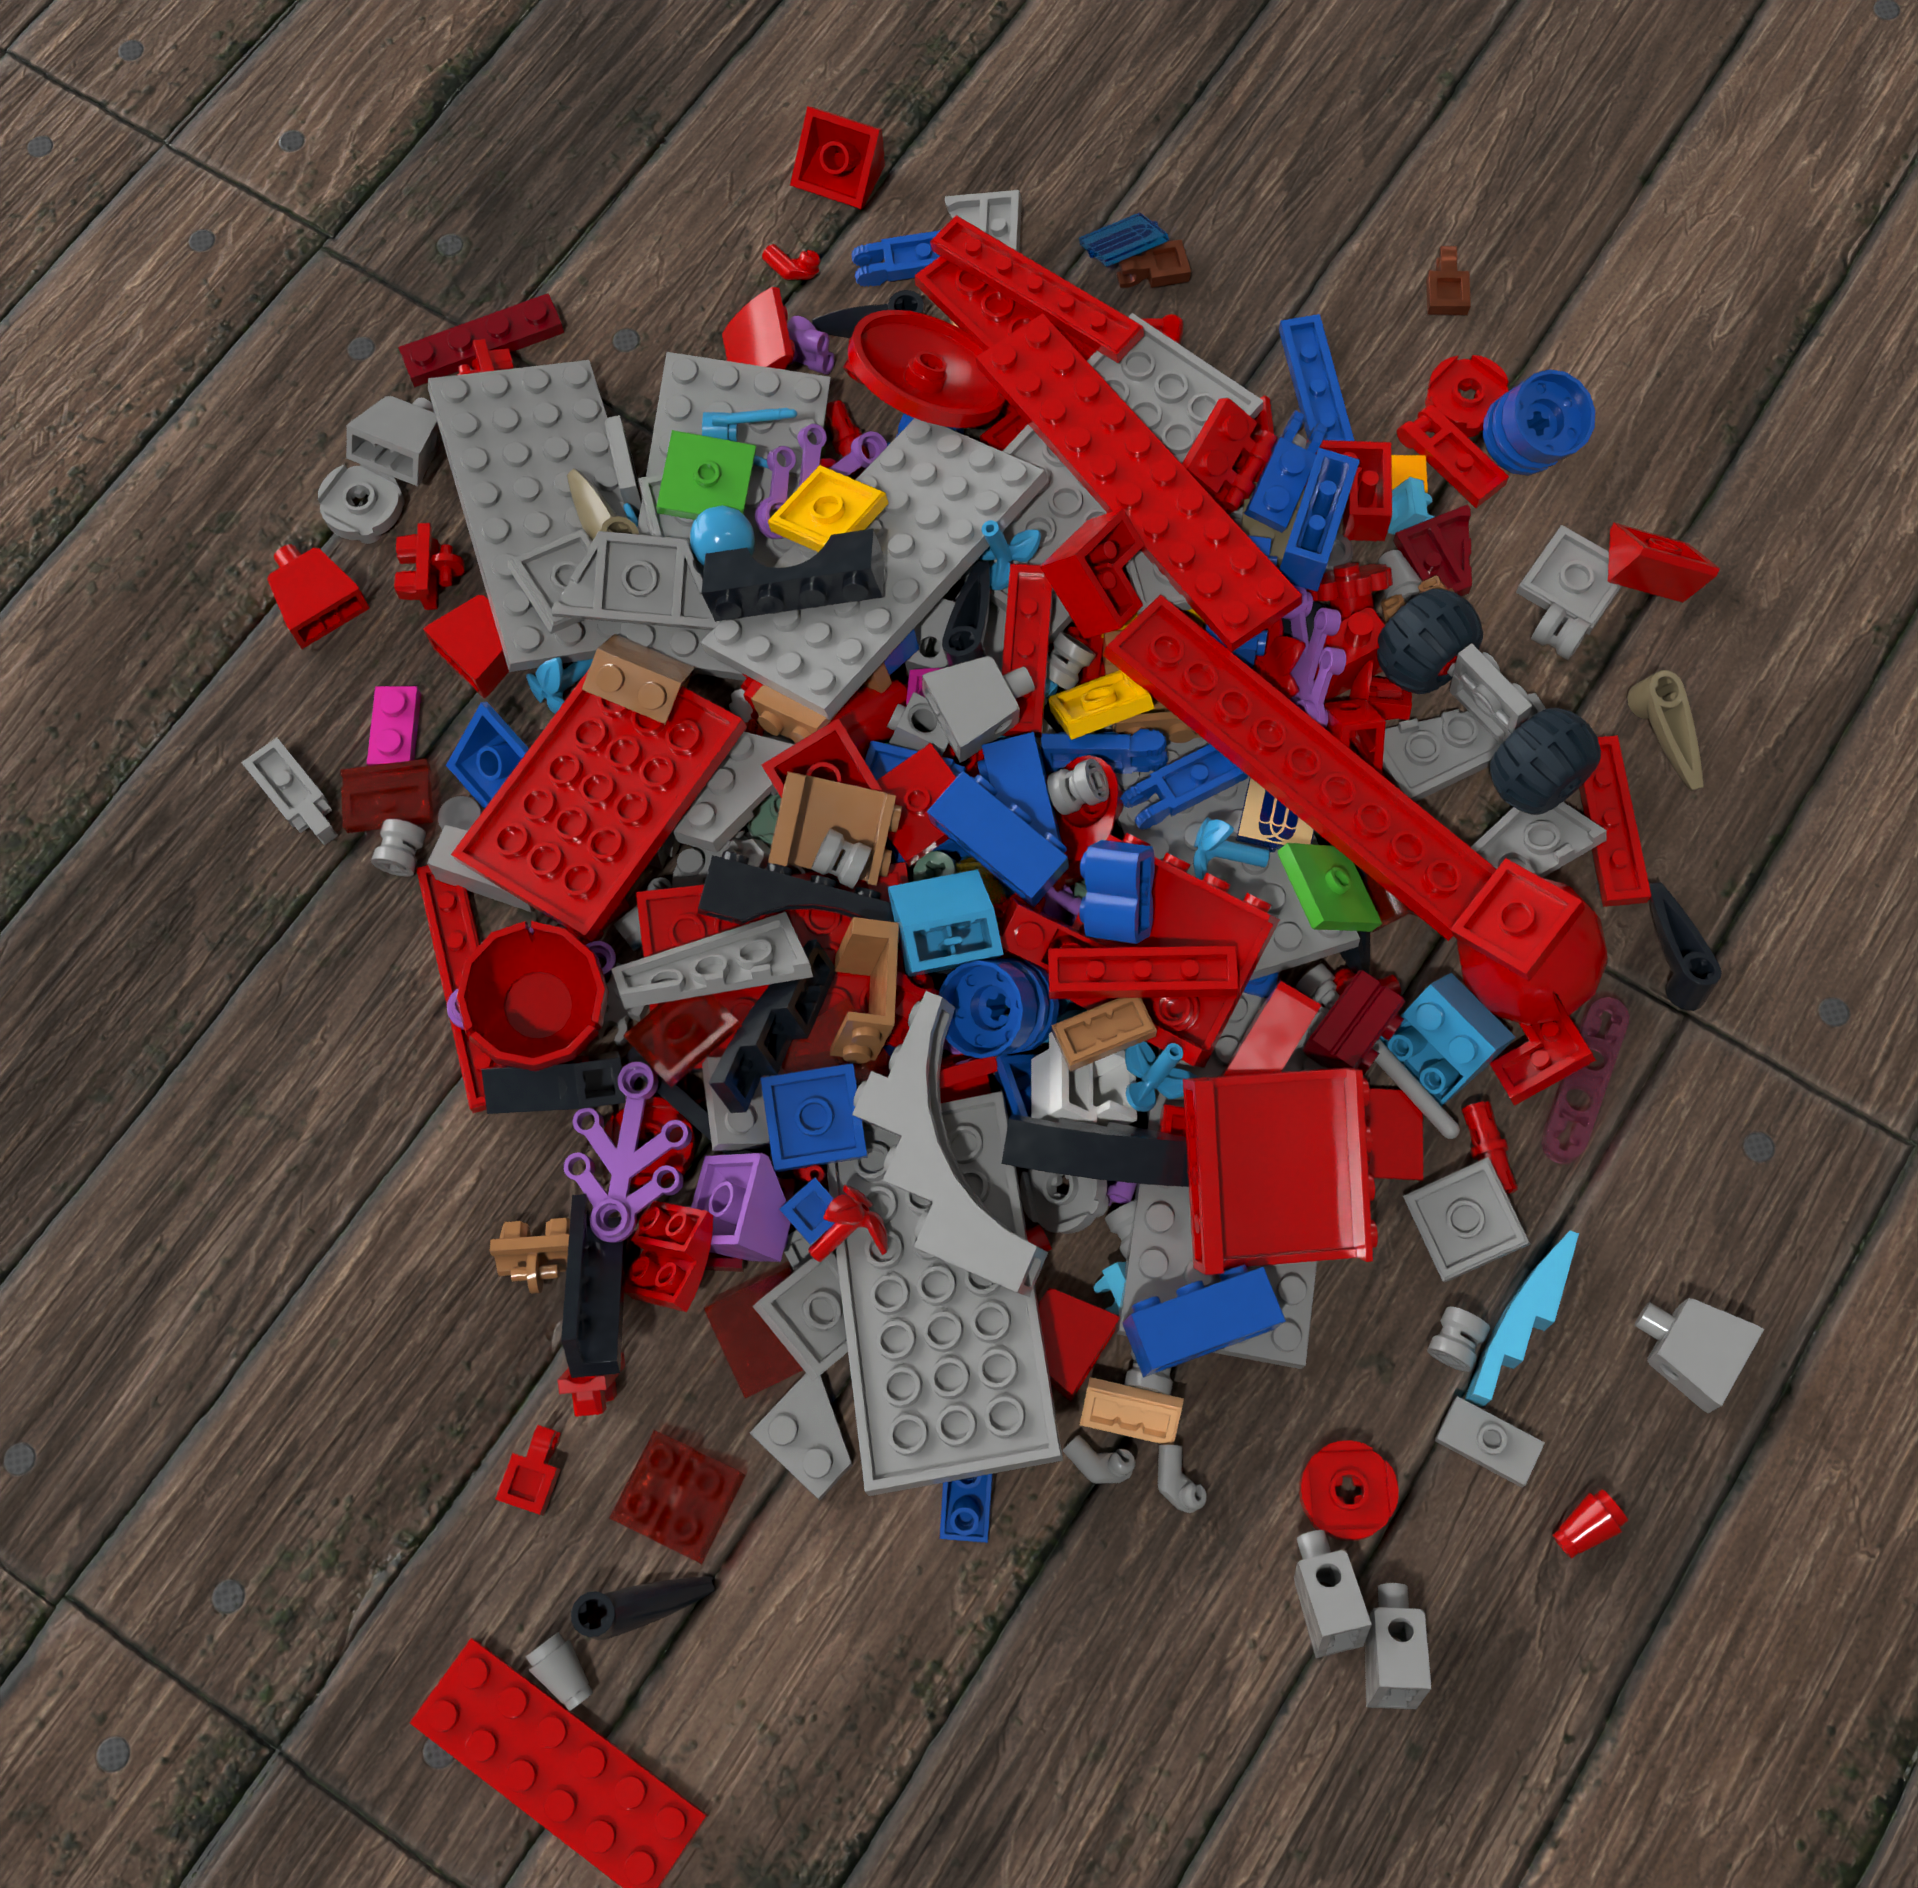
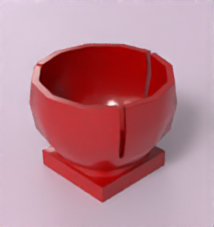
[1450,858,1608,1026]
[456,921,609,1071]

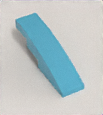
[1465,1231,1579,1408]

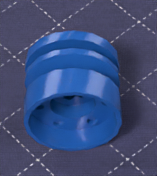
[1483,369,1595,476]
[938,957,1059,1059]

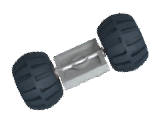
[1377,589,1601,815]

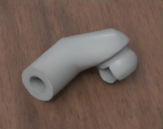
[1063,1435,1136,1484]
[1158,1445,1207,1513]

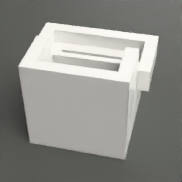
[1031,1032,1137,1127]

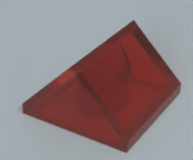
[623,994,742,1089]

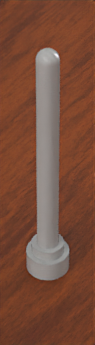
[1296,964,1460,1139]

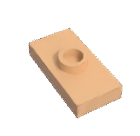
[1080,1377,1184,1445]

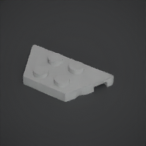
[552,531,720,630]

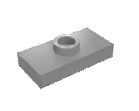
[1434,1396,1545,1488]

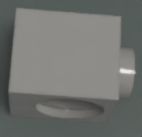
[887,692,949,756]

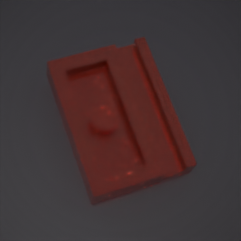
[340,759,433,833]

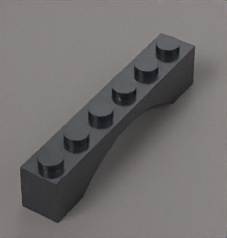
[697,851,956,979]

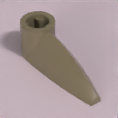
[567,469,639,541]
[1627,670,1703,791]

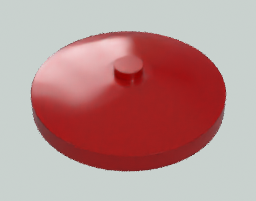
[848,310,1006,428]

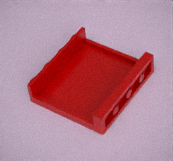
[1042,833,1280,1068]
[1183,1067,1378,1275]

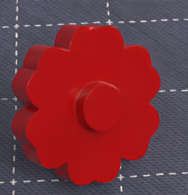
[1305,563,1393,621]

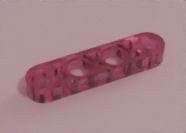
[1541,997,1630,1164]

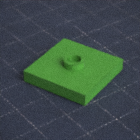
[656,430,756,520]
[1277,843,1382,932]

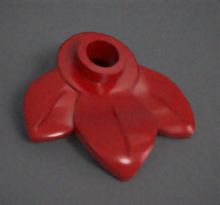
[1253,618,1306,699]

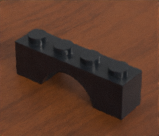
[701,529,885,622]

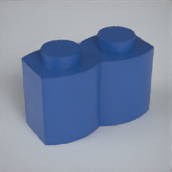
[1079,840,1155,944]

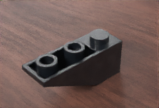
[481,1051,626,1114]

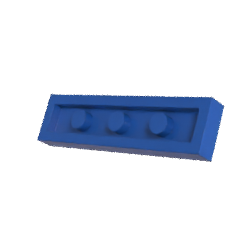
[1279,314,1354,441]

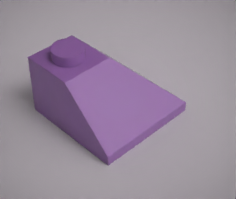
[691,1153,791,1262]

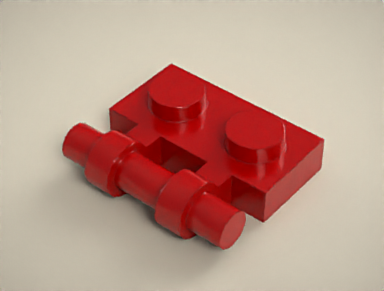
[1182,397,1277,511]

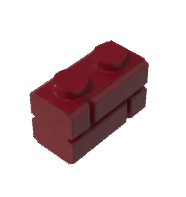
[1303,970,1405,1076]

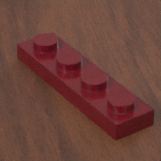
[398,293,564,388]

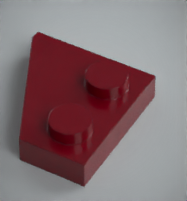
[1393,504,1472,597]

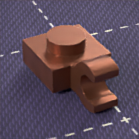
[1116,239,1191,288]
[1426,246,1471,315]

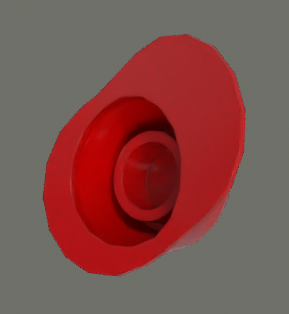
[1054,755,1123,861]

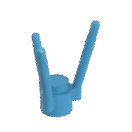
[702,408,797,469]

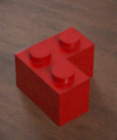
[1304,440,1392,541]
[1040,508,1144,639]

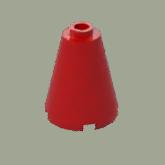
[829,680,908,761]

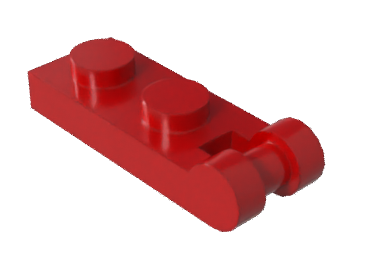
[1397,405,1509,508]

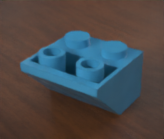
[888,869,1004,977]
[1380,973,1516,1107]

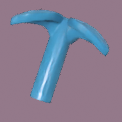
[979,520,1041,590]
[526,657,593,714]
[1193,817,1269,880]
[1125,1041,1199,1112]

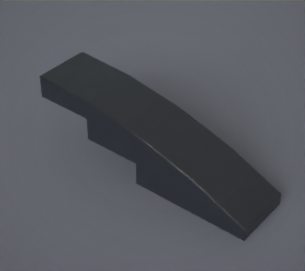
[709,939,836,1113]
[1001,1114,1189,1187]

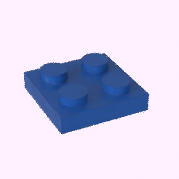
[760,1063,868,1172]

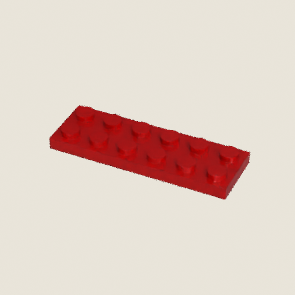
[410,1638,709,1888]

